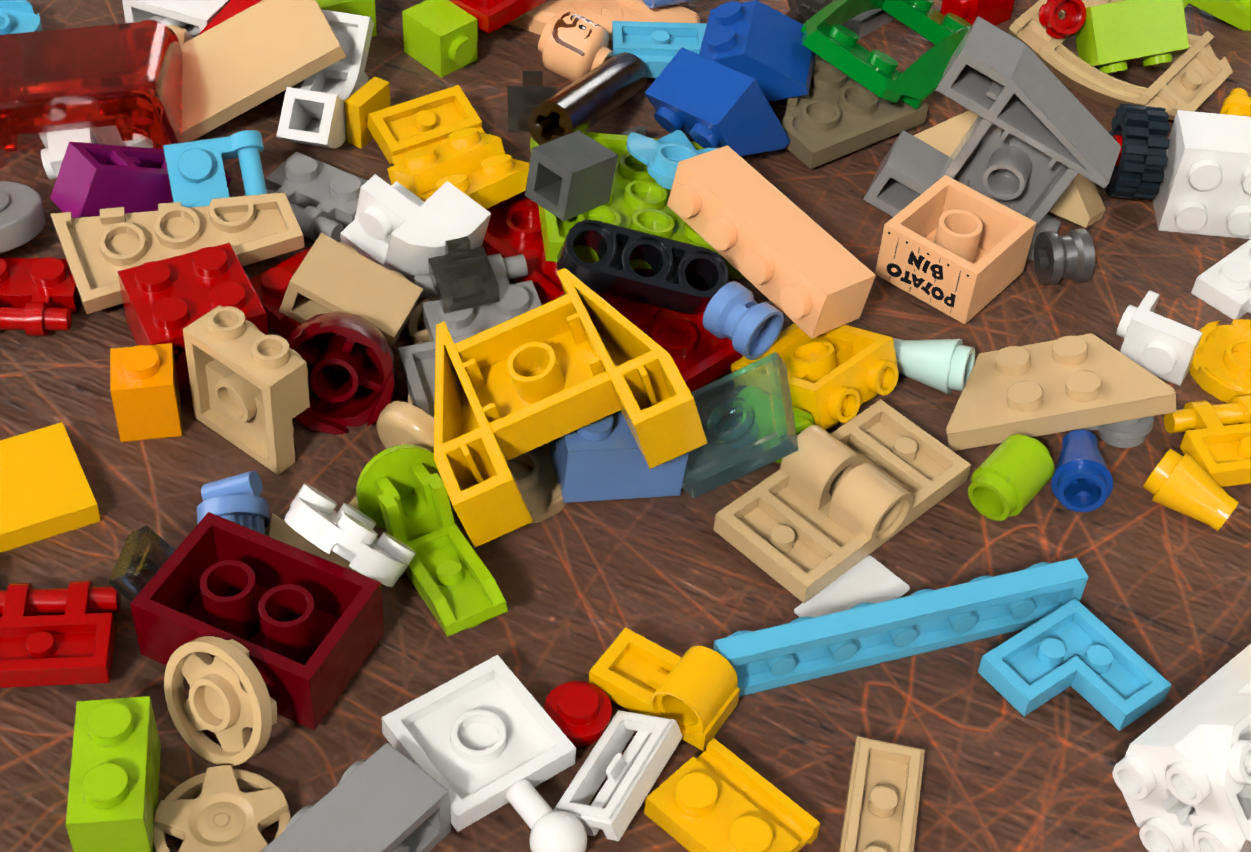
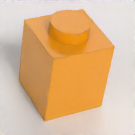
[110,343,182,442]

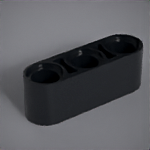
[557,220,728,315]

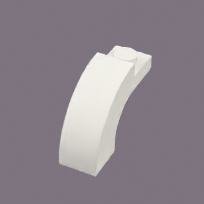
[276,10,374,149]

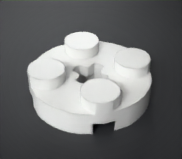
[284,483,416,587]

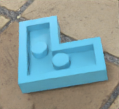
[978,598,1172,731]

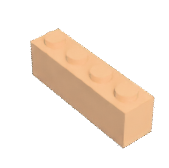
[667,145,876,339]

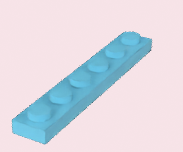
[713,558,1089,697]

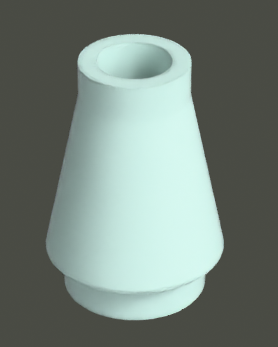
[893,338,975,395]

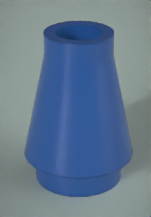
[1051,429,1113,512]

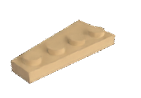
[50,192,305,314]

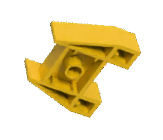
[434,268,707,548]

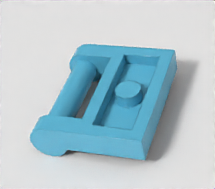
[163,130,267,208]

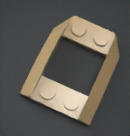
[1008,0,1233,120]

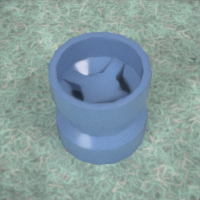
[702,281,784,360]

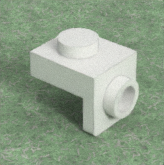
[1116,290,1203,386]

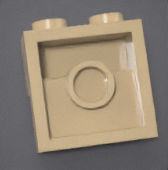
[183,305,310,475]

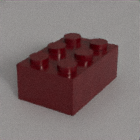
[130,512,385,730]

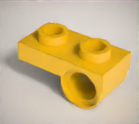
[588,627,740,751]

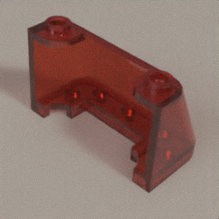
[0,20,182,152]

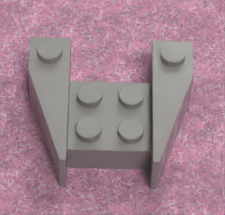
[863,16,1121,261]

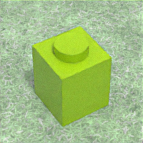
[402,0,478,78]

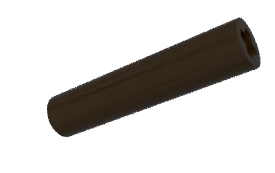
[528,52,647,145]

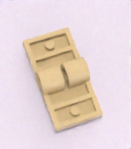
[714,399,971,603]

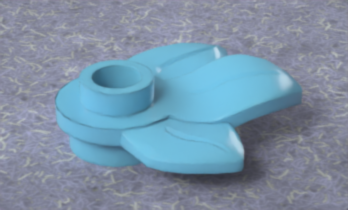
[626,130,718,190]

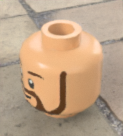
[538,12,613,82]

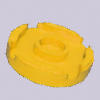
[1189,319,1251,403]

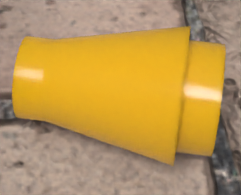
[1142,448,1239,532]

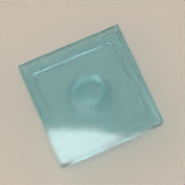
[682,352,799,498]

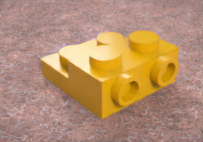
[387,127,530,209]
[730,323,899,430]

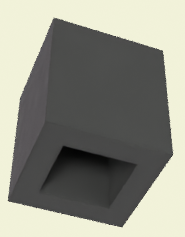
[525,130,618,221]

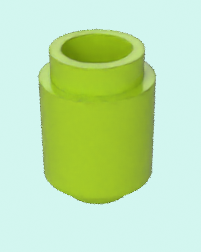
[968,434,1055,521]

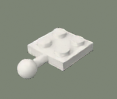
[381,655,587,852]

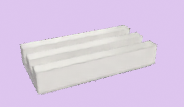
[553,710,683,841]

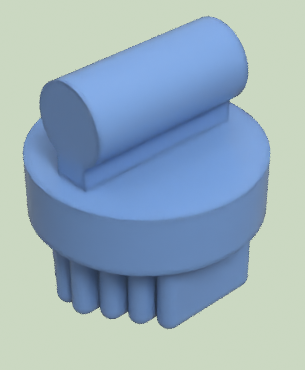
[196,471,270,535]

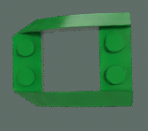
[801,0,972,109]

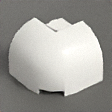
[340,174,491,283]

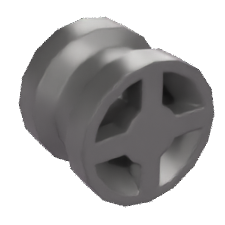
[1034,229,1095,285]

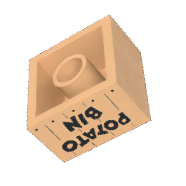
[875,175,1037,324]

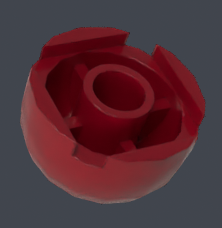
[287,311,397,435]

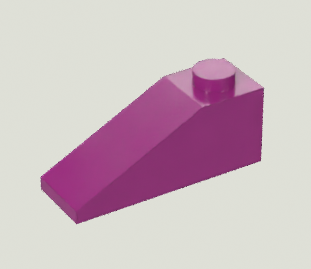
[50,141,232,218]

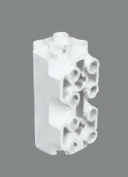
[1112,644,1251,852]

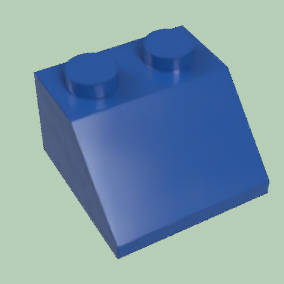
[699,0,816,102]
[645,47,790,156]

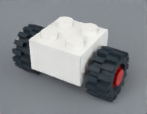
[1106,104,1251,239]

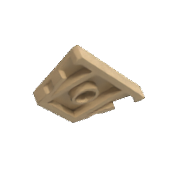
[946,333,1176,451]

